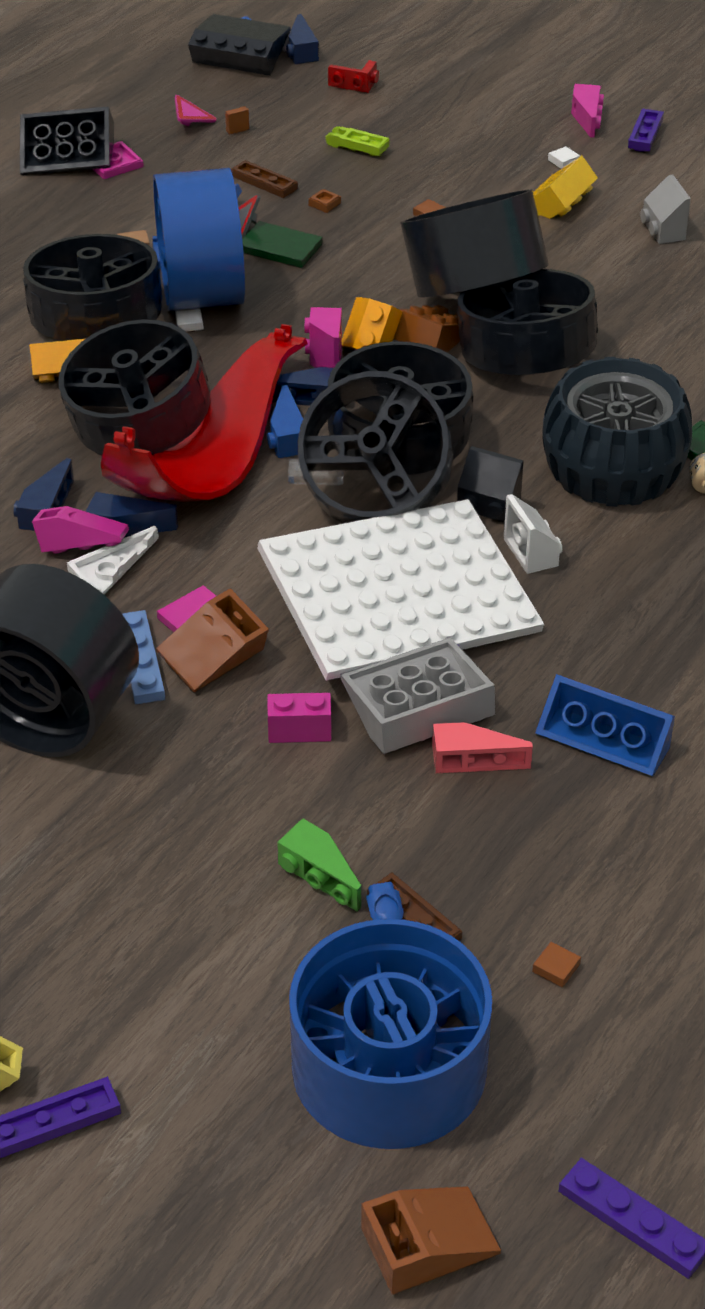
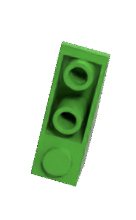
[277,818,361,911]

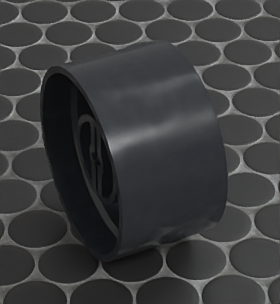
[400,189,549,298]
[0,564,139,757]

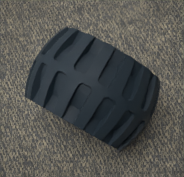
[542,357,692,507]

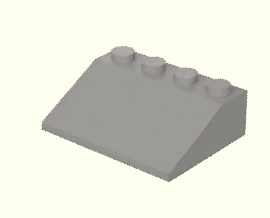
[341,637,495,754]

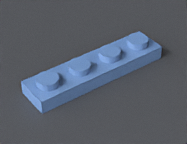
[123,610,165,705]

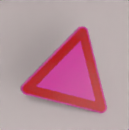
[174,95,217,126]

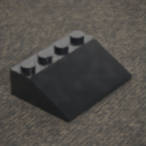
[188,14,291,76]
[20,106,114,175]

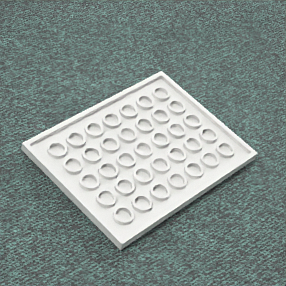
[257,499,544,680]

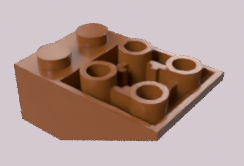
[393,304,460,353]
[156,588,269,692]
[361,1186,501,1295]

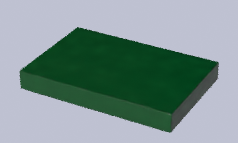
[242,221,323,268]

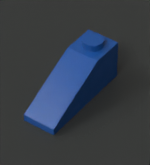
[267,385,303,458]

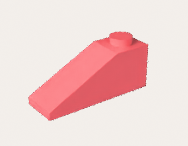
[432,722,533,773]

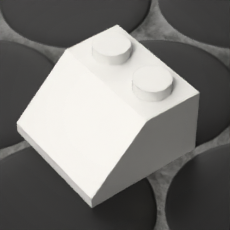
[504,494,562,574]

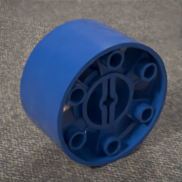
[153,168,245,311]
[289,919,492,1149]

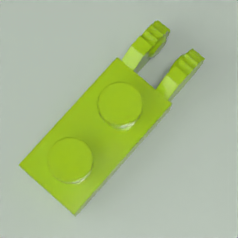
[325,126,390,156]

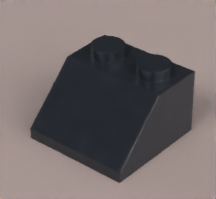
[457,446,524,523]

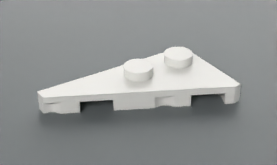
[67,526,159,594]

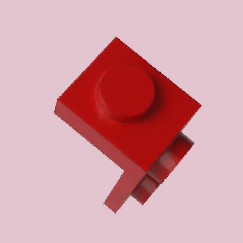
[328,60,379,93]

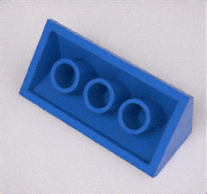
[535,674,675,776]

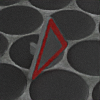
[238,194,261,239]

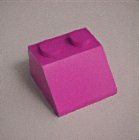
[305,307,342,368]
[267,693,331,743]

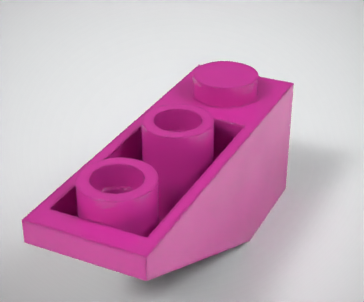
[571,84,604,138]
[32,506,129,554]

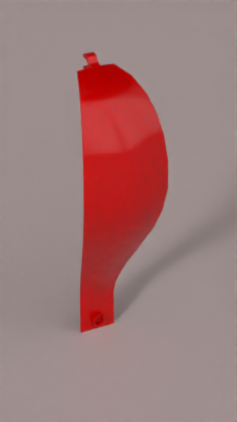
[101,324,308,502]

